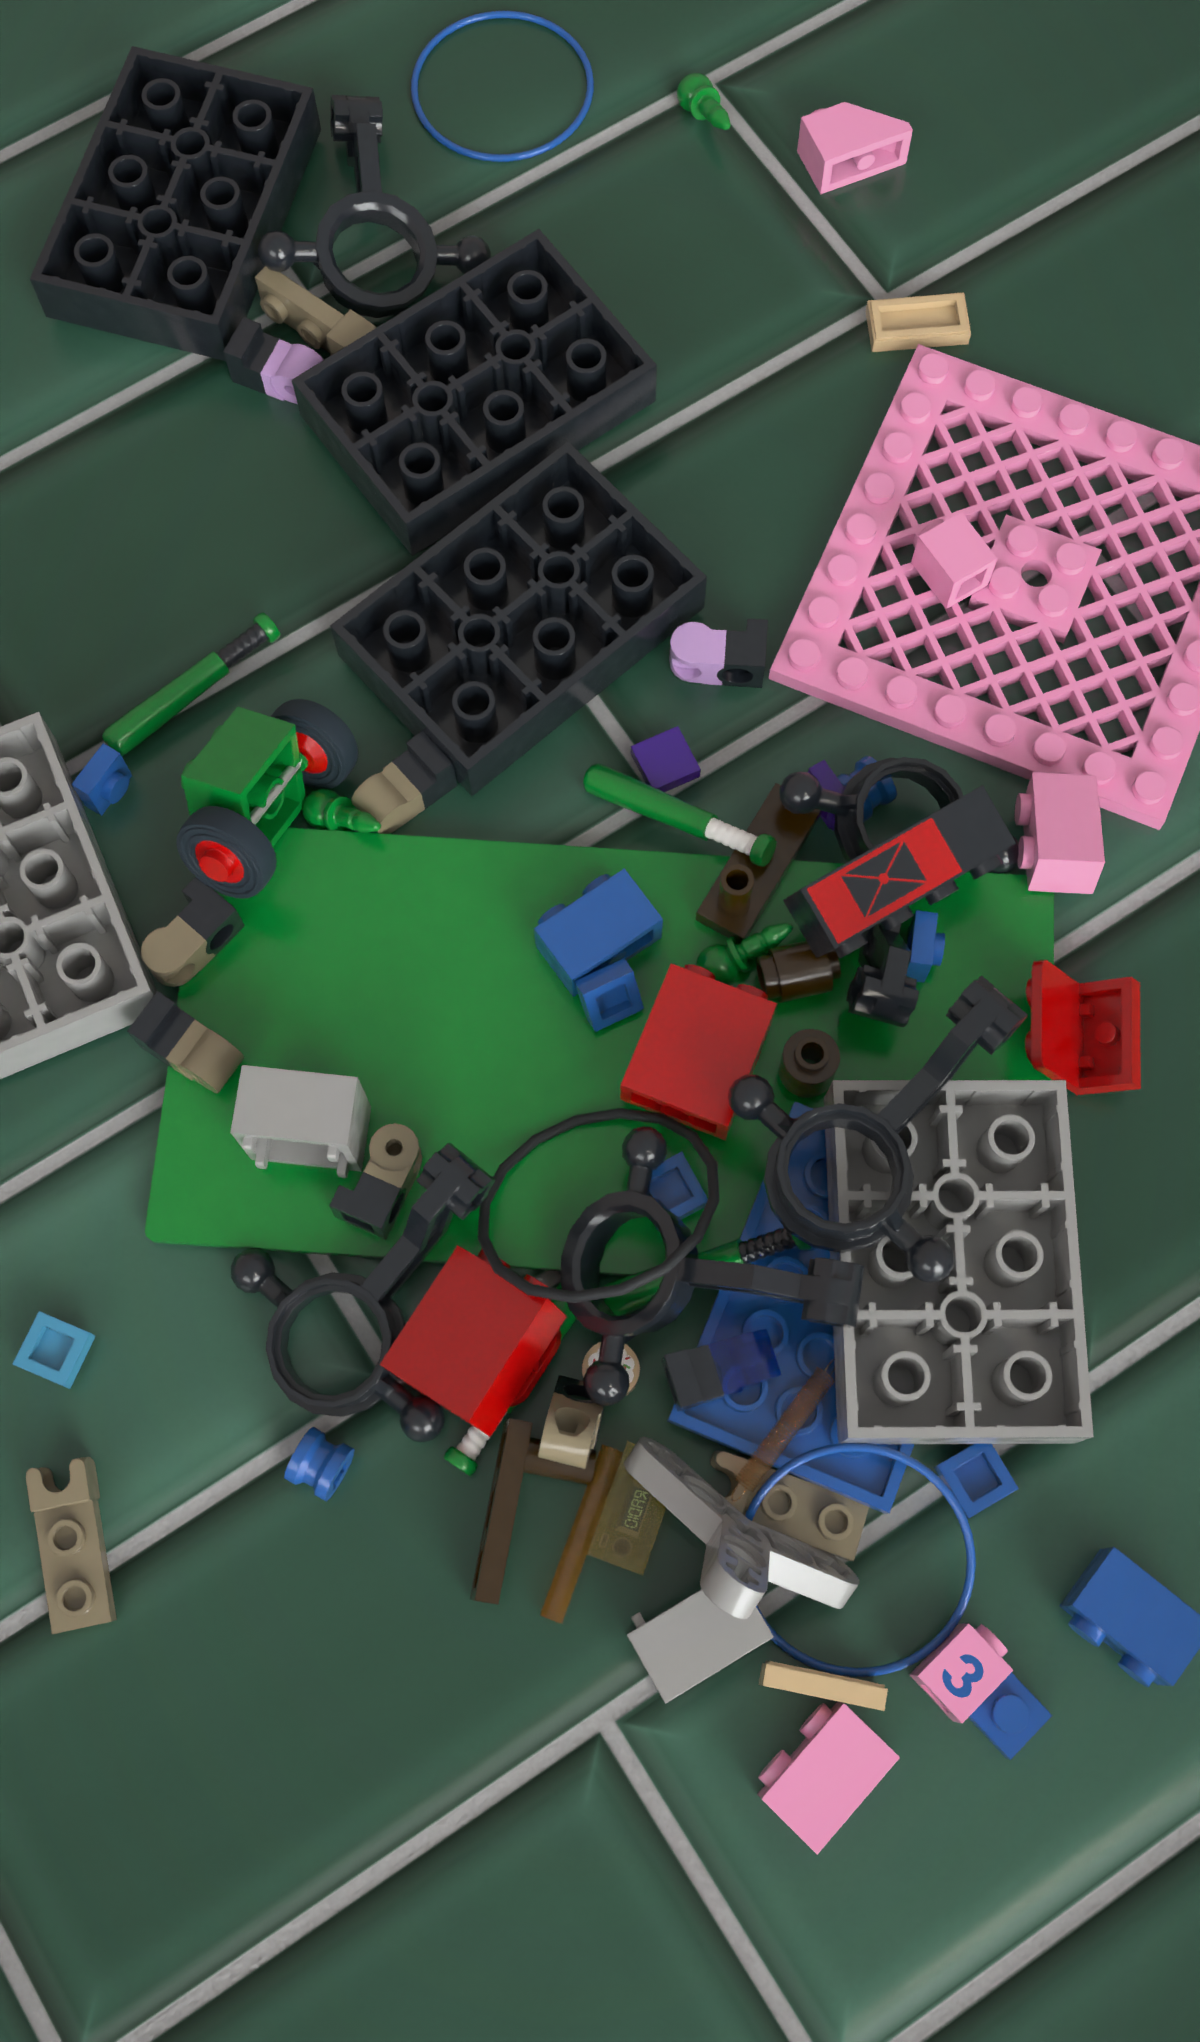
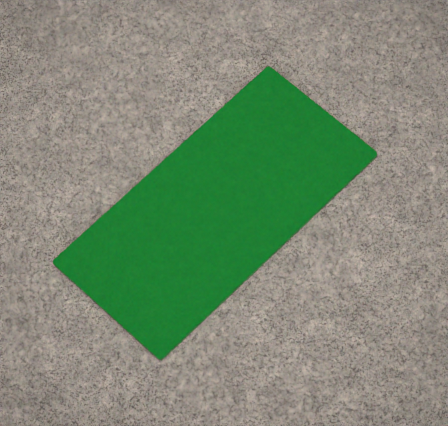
[145,828,1054,1276]

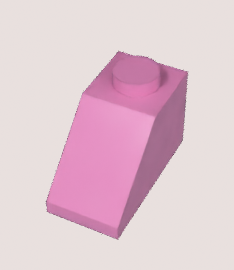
[797,102,913,195]

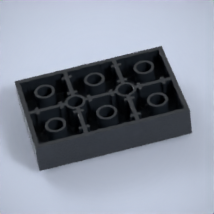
[30,46,321,361]
[292,229,657,556]
[330,441,707,796]

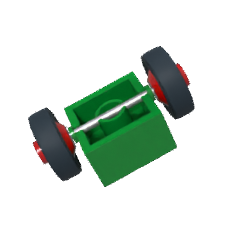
[177,699,358,898]

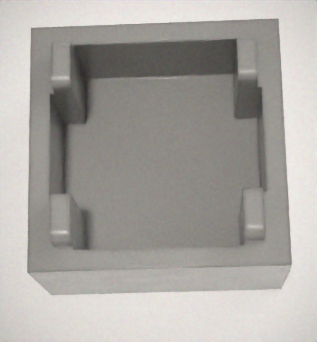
[230,1065,371,1178]
[627,1589,774,1704]

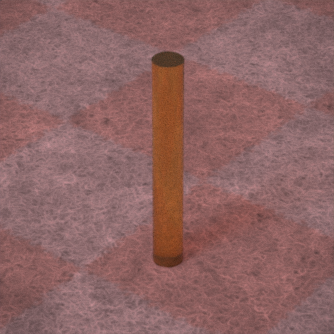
[540,1445,623,1624]

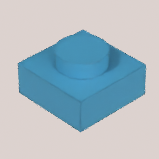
[13,1311,96,1389]

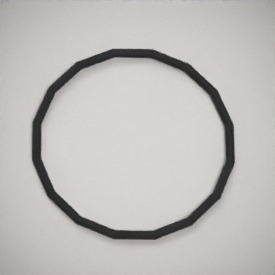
[478,1108,719,1303]

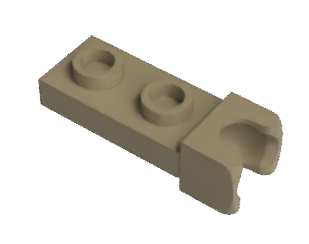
[255,266,376,355]
[710,1450,869,1561]
[26,1457,117,1634]

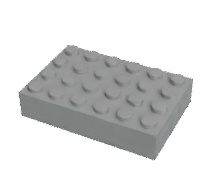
[0,712,157,1079]
[824,1080,1094,1444]

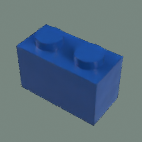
[534,868,663,997]
[1059,1547,1200,1687]

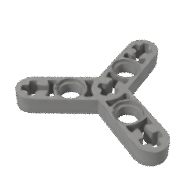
[624,1437,859,1619]

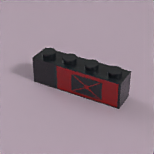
[783,785,1016,959]

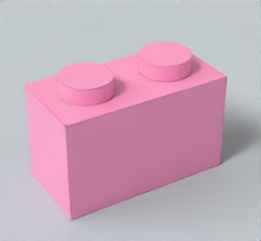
[1015,772,1105,894]
[757,1701,900,1855]

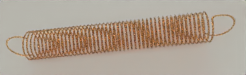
[731,1359,835,1501]

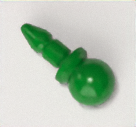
[677,73,731,130]
[302,788,381,833]
[696,922,793,985]

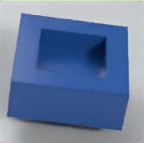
[71,743,132,816]
[906,910,945,983]
[574,958,644,1032]
[649,1152,708,1232]
[934,1444,1019,1519]
[968,1672,1053,1760]

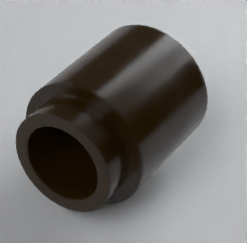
[756,941,841,1003]
[779,1029,840,1098]

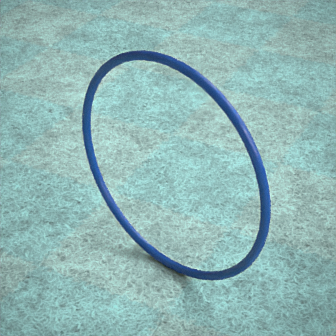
[411,11,594,162]
[745,1443,976,1677]

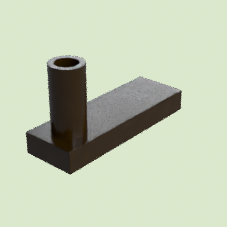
[696,783,822,944]
[469,1418,596,1605]

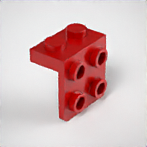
[1025,960,1141,1095]

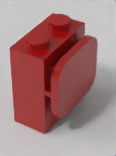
[620,963,777,1140]
[379,1245,567,1437]

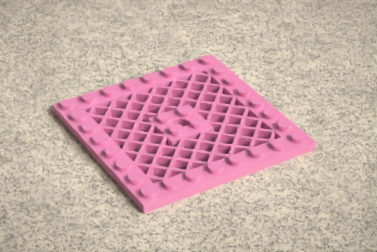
[769,344,1200,830]

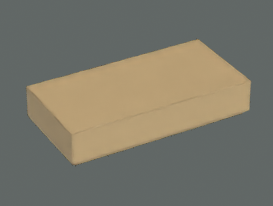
[865,292,971,352]
[758,1661,888,1711]

